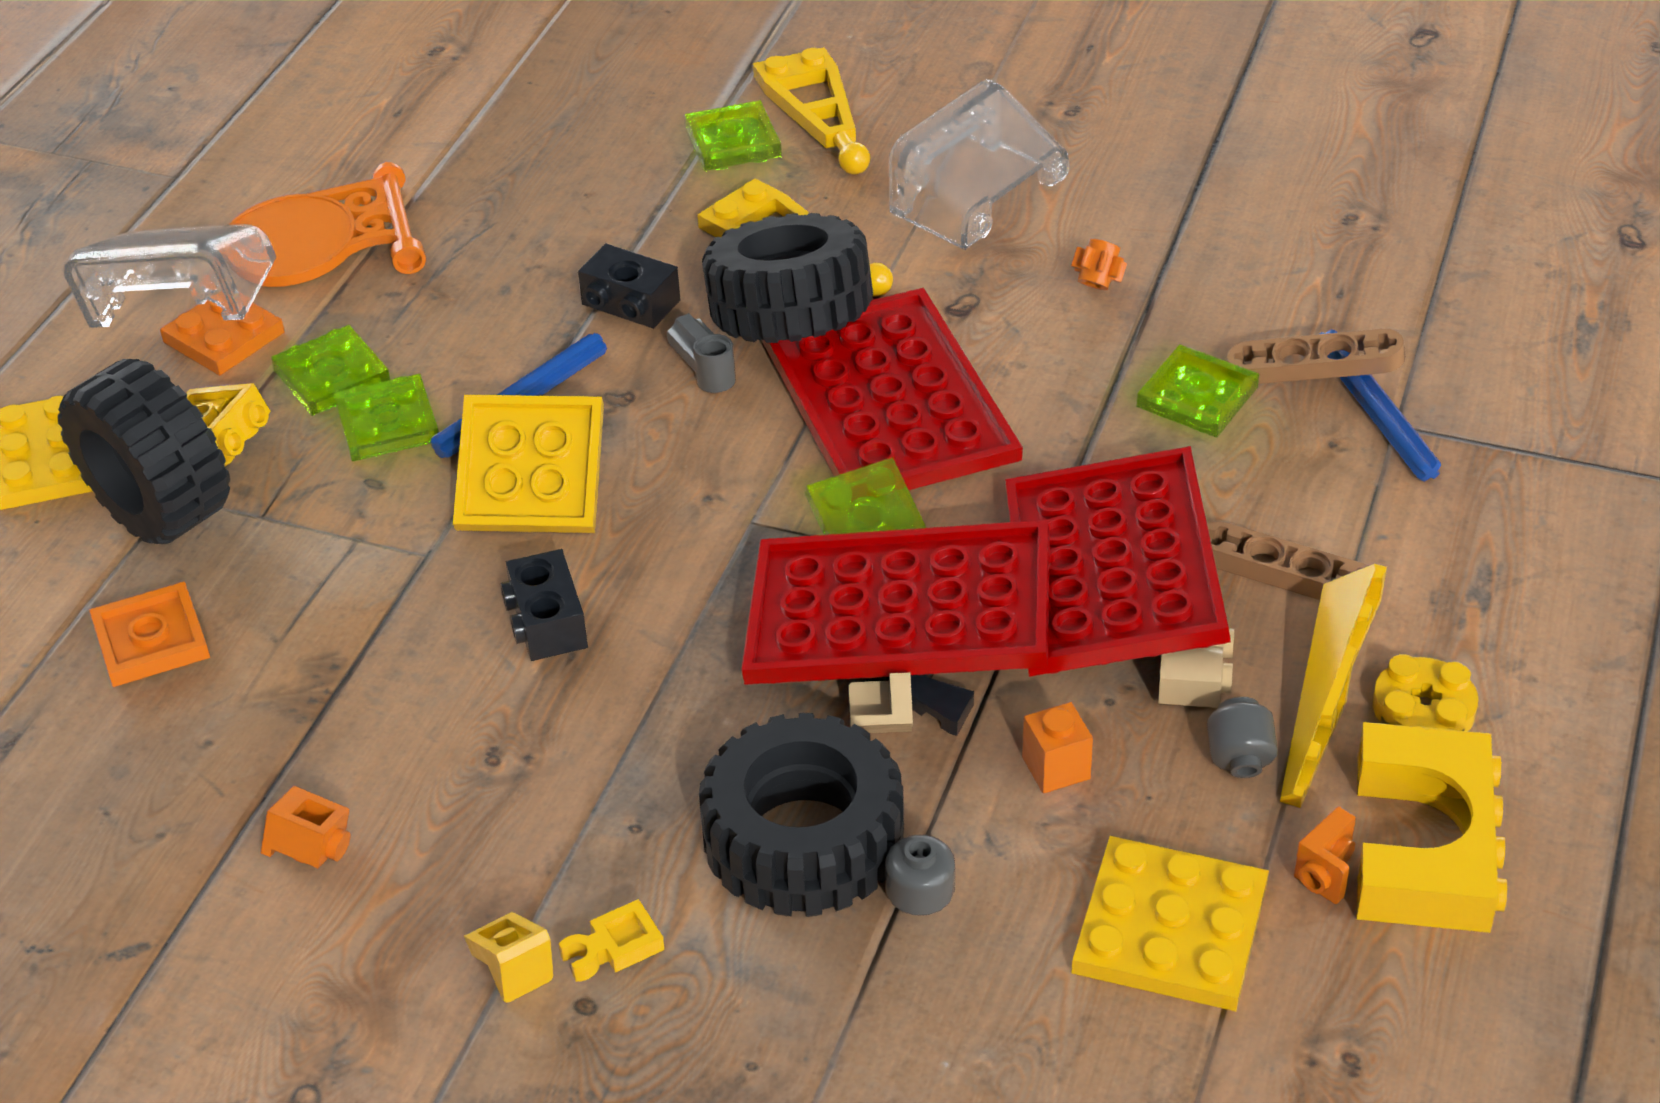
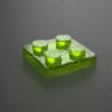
[685,100,782,171]
[271,325,391,416]
[1136,344,1260,438]
[333,374,439,462]
[805,457,927,535]

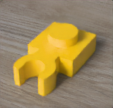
[559,899,665,982]

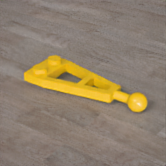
[753,47,870,175]
[697,178,893,297]

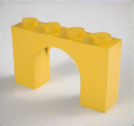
[1356,722,1507,933]

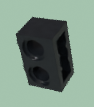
[500,549,588,661]

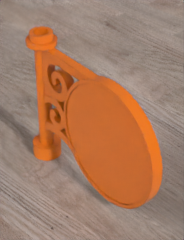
[220,162,426,287]

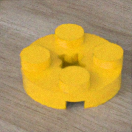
[1373,654,1478,731]

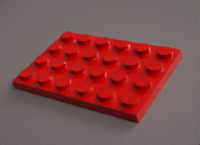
[762,287,1023,506]
[1005,446,1231,677]
[741,520,1050,685]

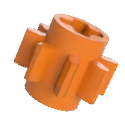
[1071,239,1127,290]

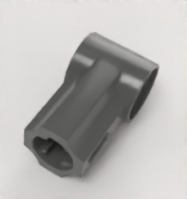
[667,314,736,393]

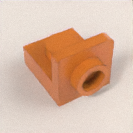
[1294,806,1356,904]

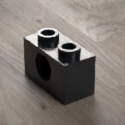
[578,243,681,329]

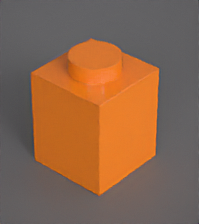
[1022,702,1093,794]

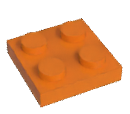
[160,287,285,376]
[89,581,210,687]

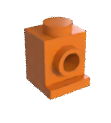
[261,786,351,869]

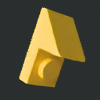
[464,912,553,1003]

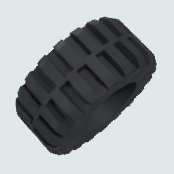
[702,213,873,343]
[58,359,230,544]
[699,713,904,917]

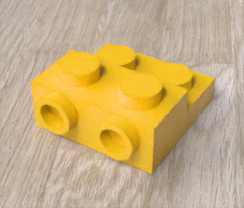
[186,383,271,466]

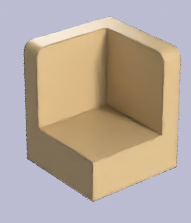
[849,673,913,733]

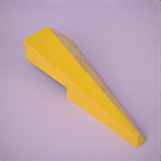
[1280,564,1387,808]

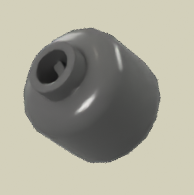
[1207,697,1278,778]
[885,835,955,916]

